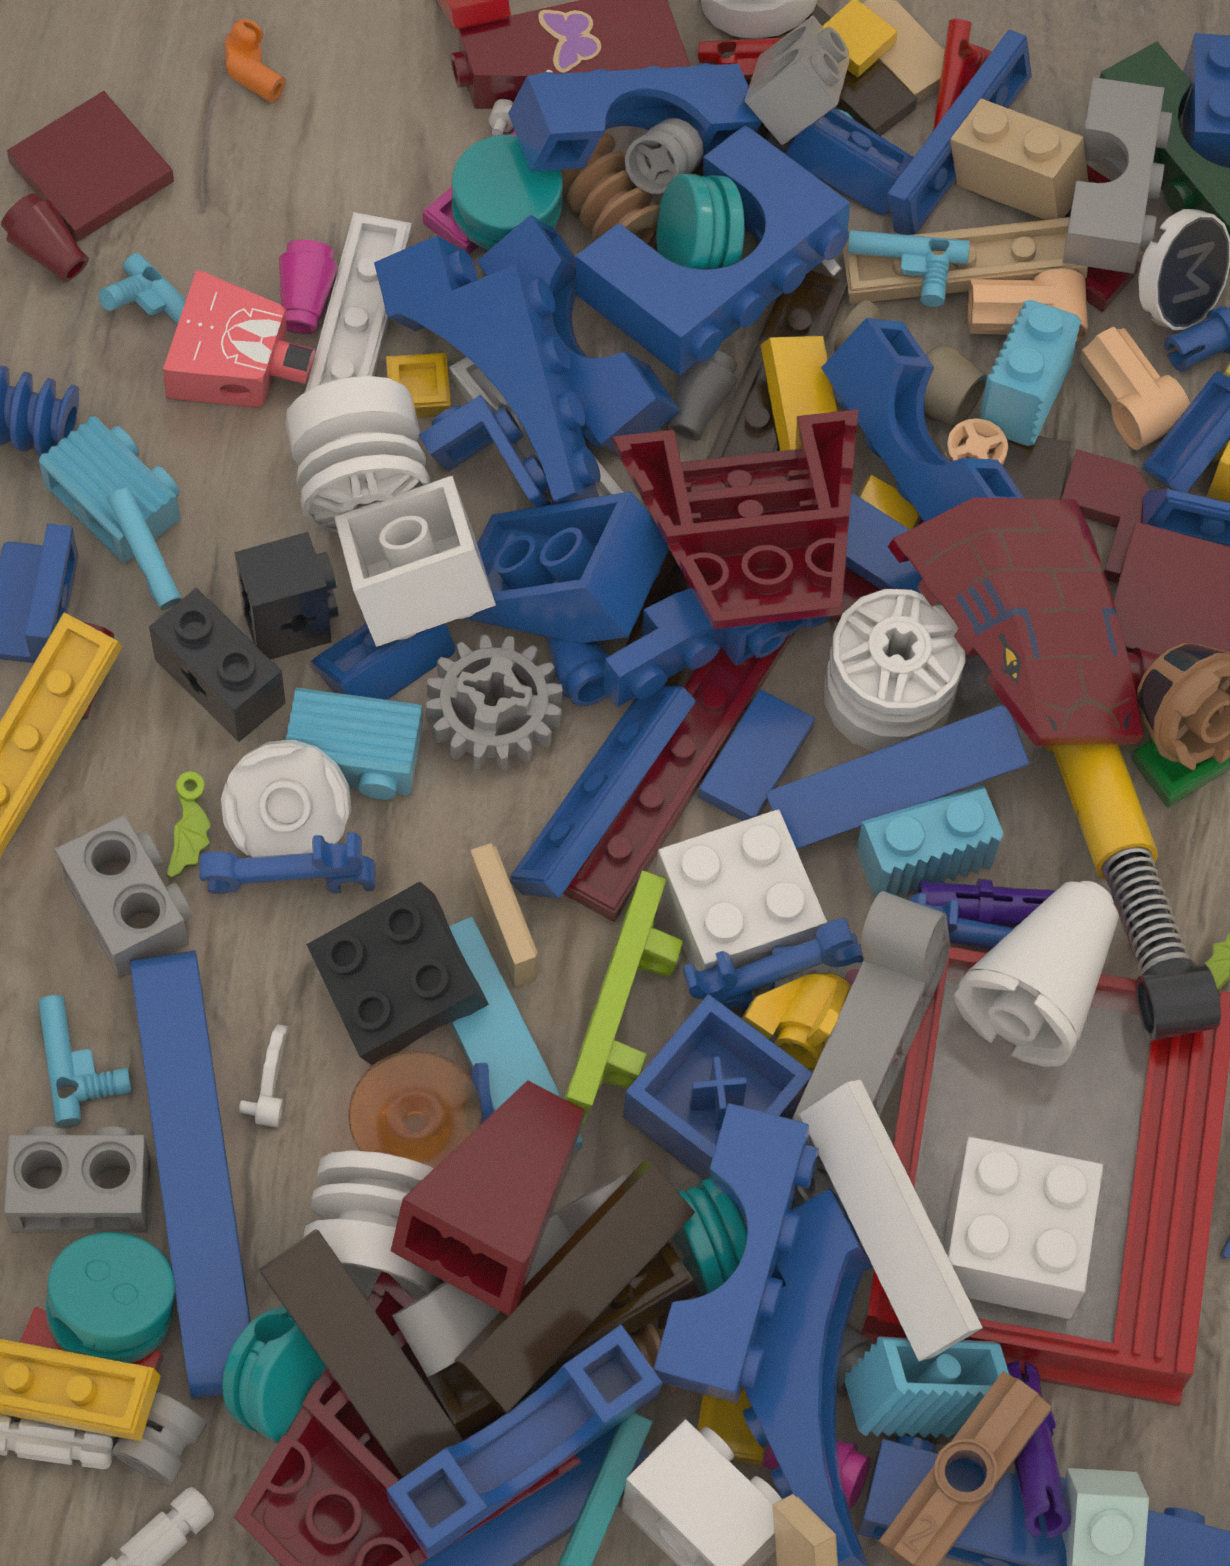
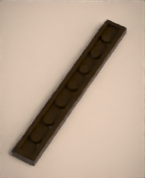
[625,270,848,686]

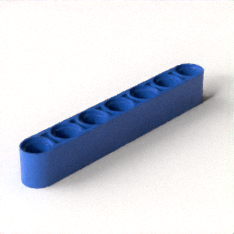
[130,950,251,1400]

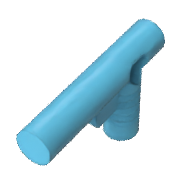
[848,230,970,307]
[98,253,186,325]
[107,487,182,610]
[38,995,132,1127]

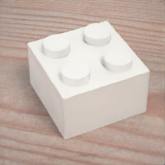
[334,476,496,647]
[655,809,827,971]
[943,1136,1103,1319]
[622,1419,782,1566]

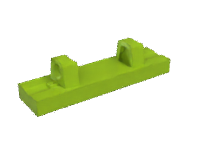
[564,870,683,1130]

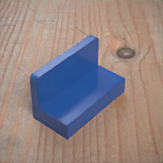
[0,523,79,663]

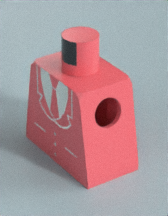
[163,270,315,408]

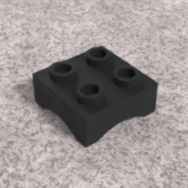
[306,881,489,1067]

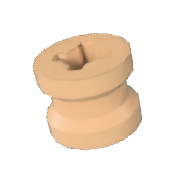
[944,418,1008,466]

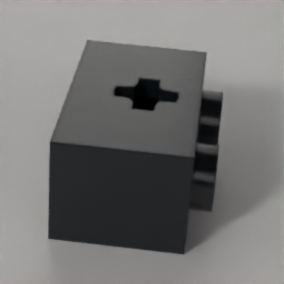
[234,532,339,660]
[149,587,286,742]

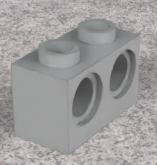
[744,15,850,145]
[55,814,192,979]
[4,1126,150,1233]

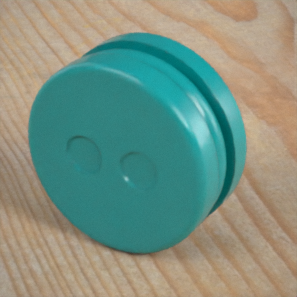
[452,135,563,250]
[657,174,744,270]
[671,1177,748,1298]
[45,1232,175,1363]
[222,1307,326,1443]

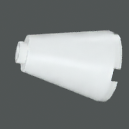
[954,881,1119,1067]

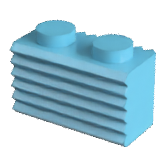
[979,300,1081,446]
[38,416,181,564]
[286,688,423,800]
[856,785,1004,898]
[845,1337,1009,1438]

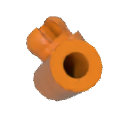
[224,19,286,103]

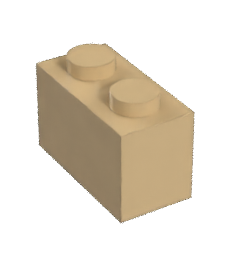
[950,98,1088,220]

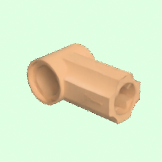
[967,268,1088,345]
[1079,327,1190,450]

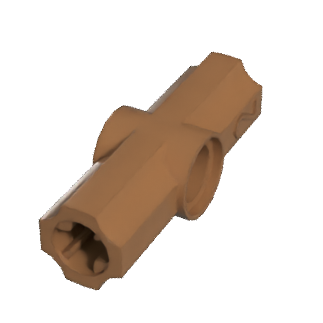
[878,1371,1052,1566]

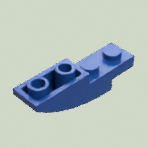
[603,588,831,708]

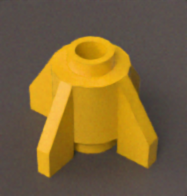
[742,973,852,1072]

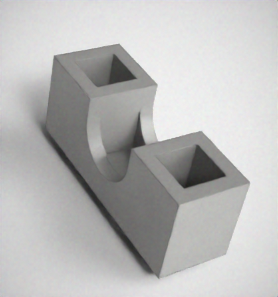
[1062,77,1172,273]

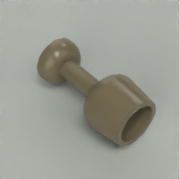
[834,300,987,427]

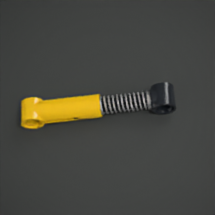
[1044,744,1221,1041]

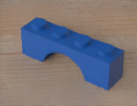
[508,63,762,172]
[477,215,681,452]
[821,318,1024,522]
[653,1103,819,1404]
[387,1325,663,1559]

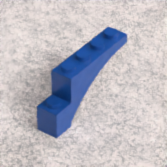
[374,235,601,503]
[743,1188,873,1566]

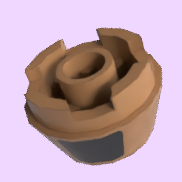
[1136,643,1230,770]

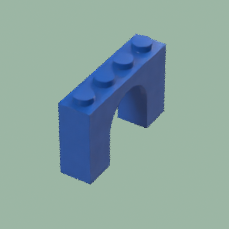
[576,125,850,376]

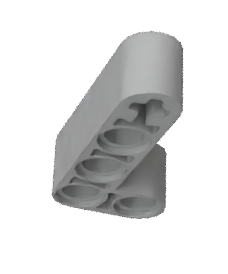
[792,891,950,1160]
[392,1174,627,1377]

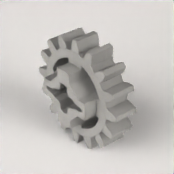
[426,635,563,771]

